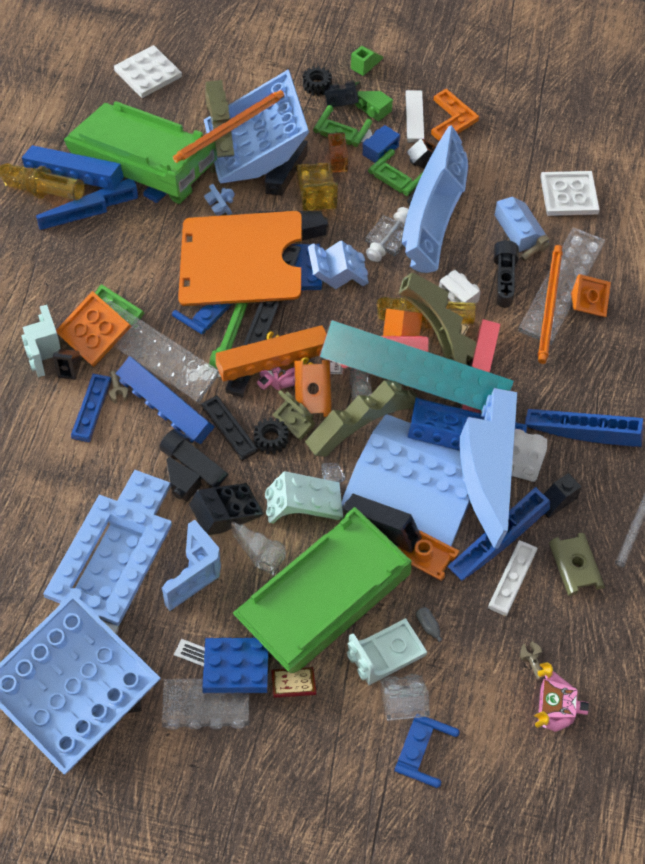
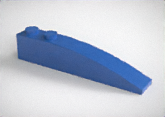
[525,409,644,447]
[448,487,550,581]

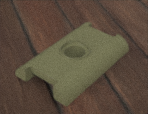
[549,533,605,596]

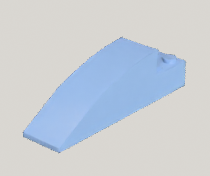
[460,388,517,549]

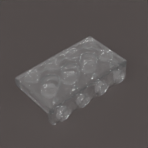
[161,679,249,730]

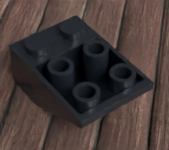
[189,483,264,535]

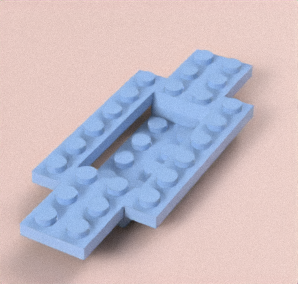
[43,470,172,626]

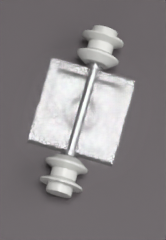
[365,207,409,262]

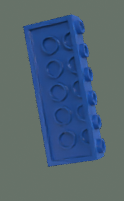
[407,398,527,451]

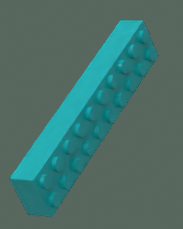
[320,320,514,410]

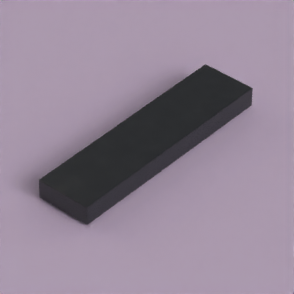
[201,395,258,461]

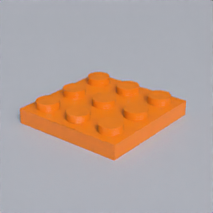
[56,291,132,367]

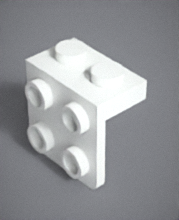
[512,429,547,482]

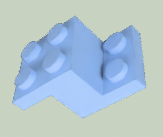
[308,240,369,289]

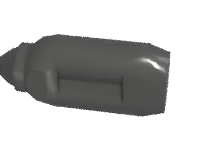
[415,607,442,642]

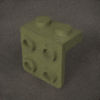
[273,390,316,441]

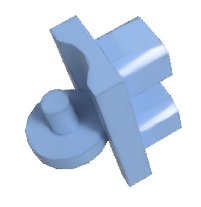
[204,184,235,216]

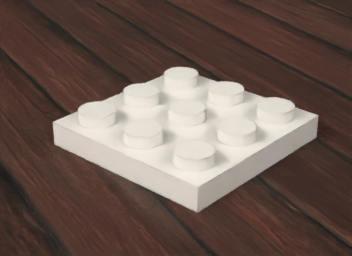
[114,45,182,98]
[540,171,599,216]

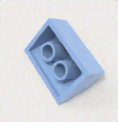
[495,197,549,252]

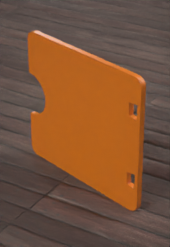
[178,211,302,306]

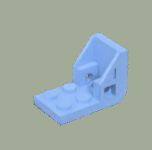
[162,520,221,611]

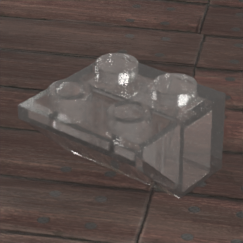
[380,674,430,721]

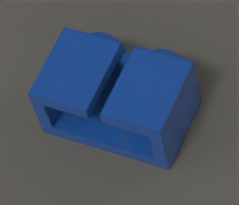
[362,125,400,163]

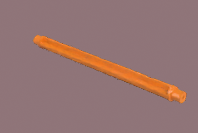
[173,90,284,163]
[538,245,563,364]

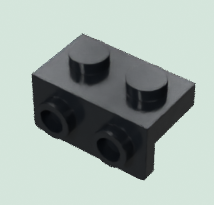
[324,80,362,107]

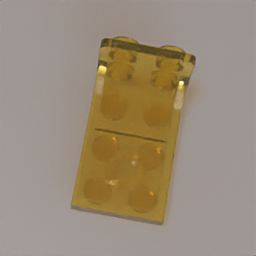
[297,162,338,211]

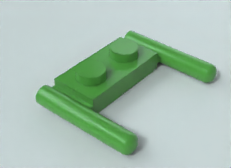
[313,105,372,147]
[368,149,423,196]

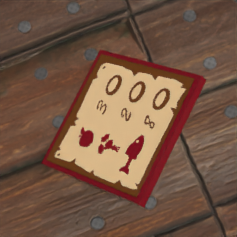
[271,667,316,698]

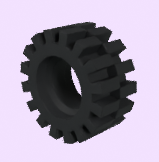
[303,66,332,96]
[254,417,288,455]

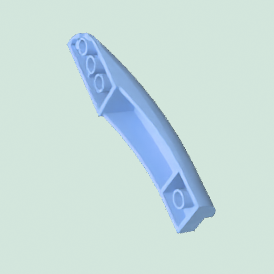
[402,125,468,273]

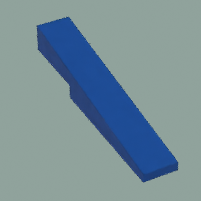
[36,179,138,230]

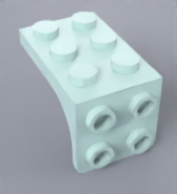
[265,471,343,523]
[347,618,427,685]

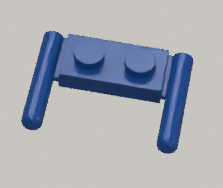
[172,303,234,335]
[394,713,460,788]

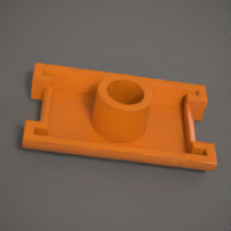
[294,360,332,417]
[398,530,460,581]

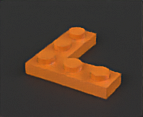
[431,89,479,141]

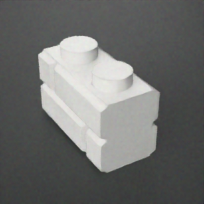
[439,270,480,312]

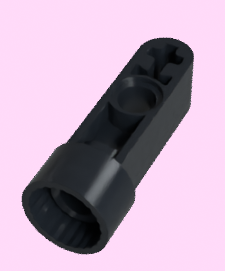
[494,240,519,308]
[159,429,229,488]

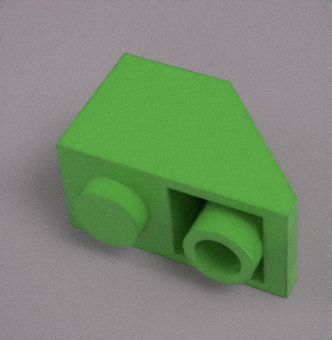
[351,45,383,76]
[355,91,393,122]

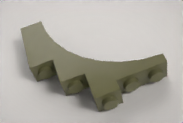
[205,80,234,158]
[399,272,477,365]
[305,380,418,457]

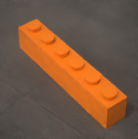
[216,325,327,382]

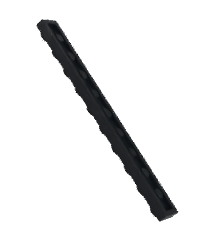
[225,244,301,398]

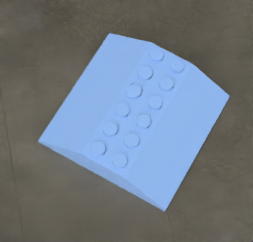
[204,70,309,183]
[341,414,471,546]
[0,593,161,775]

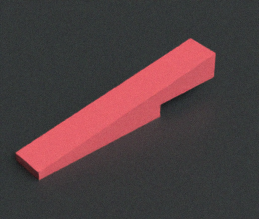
[462,319,500,414]

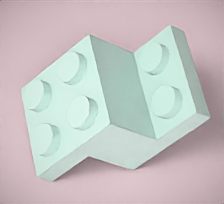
[21,305,61,377]

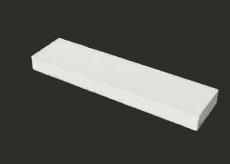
[405,90,424,143]
[488,540,538,616]

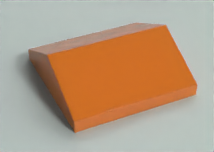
[571,274,611,318]
[383,308,423,336]

